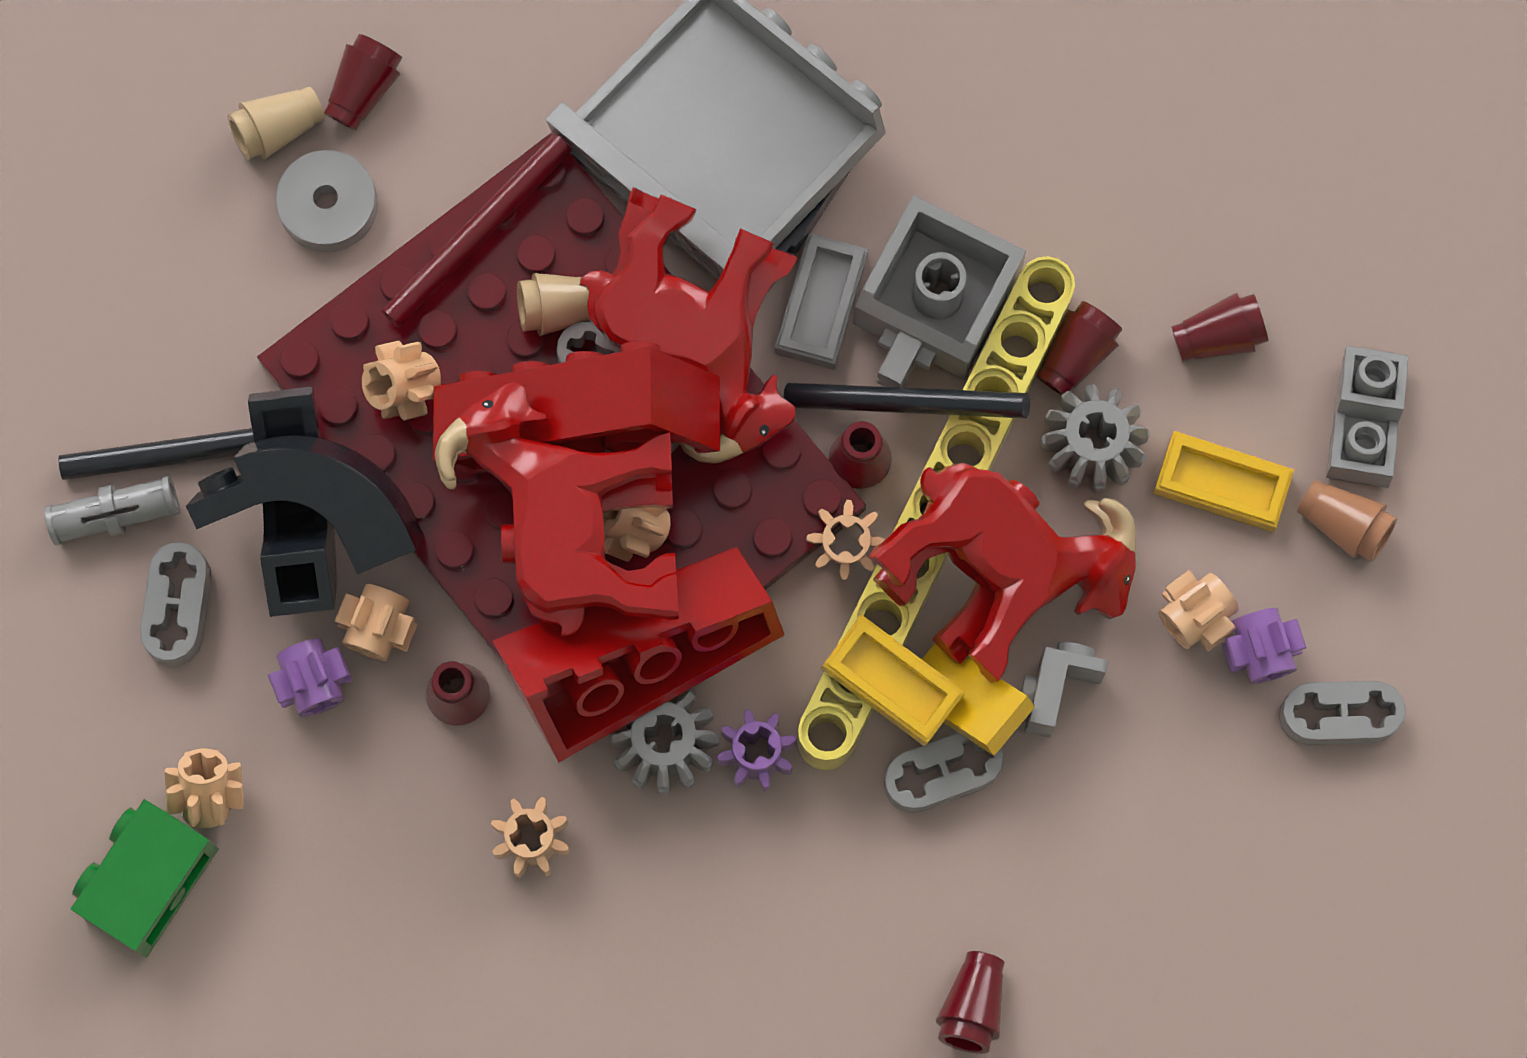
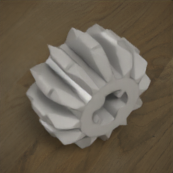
[1040,383,1150,493]
[609,690,719,795]

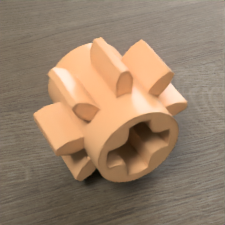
[362,341,441,421]
[806,500,885,581]
[603,508,670,562]
[1158,570,1239,652]
[334,584,418,662]
[164,748,244,828]
[491,797,570,878]

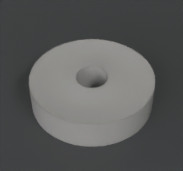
[276,150,378,252]

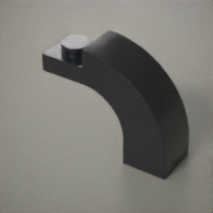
[248,386,337,617]
[186,436,424,574]

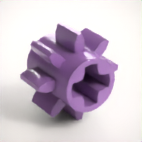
[1222,608,1307,684]
[268,638,353,717]
[717,709,796,792]

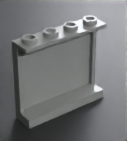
[545,0,886,279]

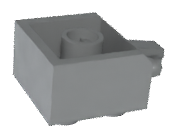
[853,195,1026,388]

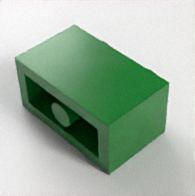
[70,799,219,958]

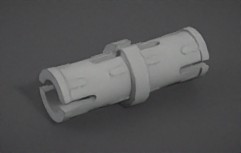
[44,476,180,545]

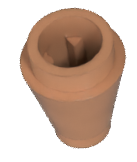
[1297,480,1398,562]

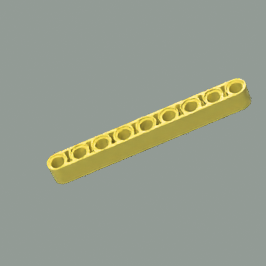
[797,256,1075,771]

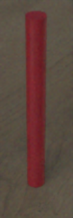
[381,134,572,328]

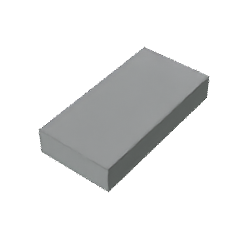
[775,233,869,370]

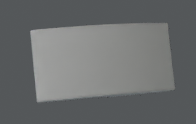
[1326,346,1409,488]

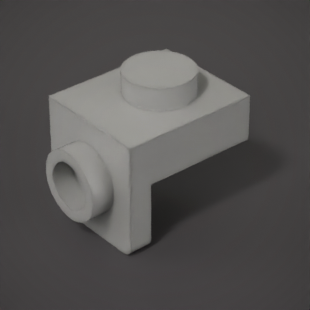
[1021,642,1108,738]

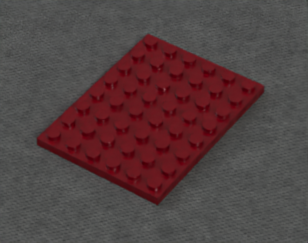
[257,132,866,666]

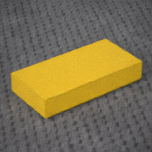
[1153,431,1294,532]
[820,614,965,746]
[922,644,1035,756]

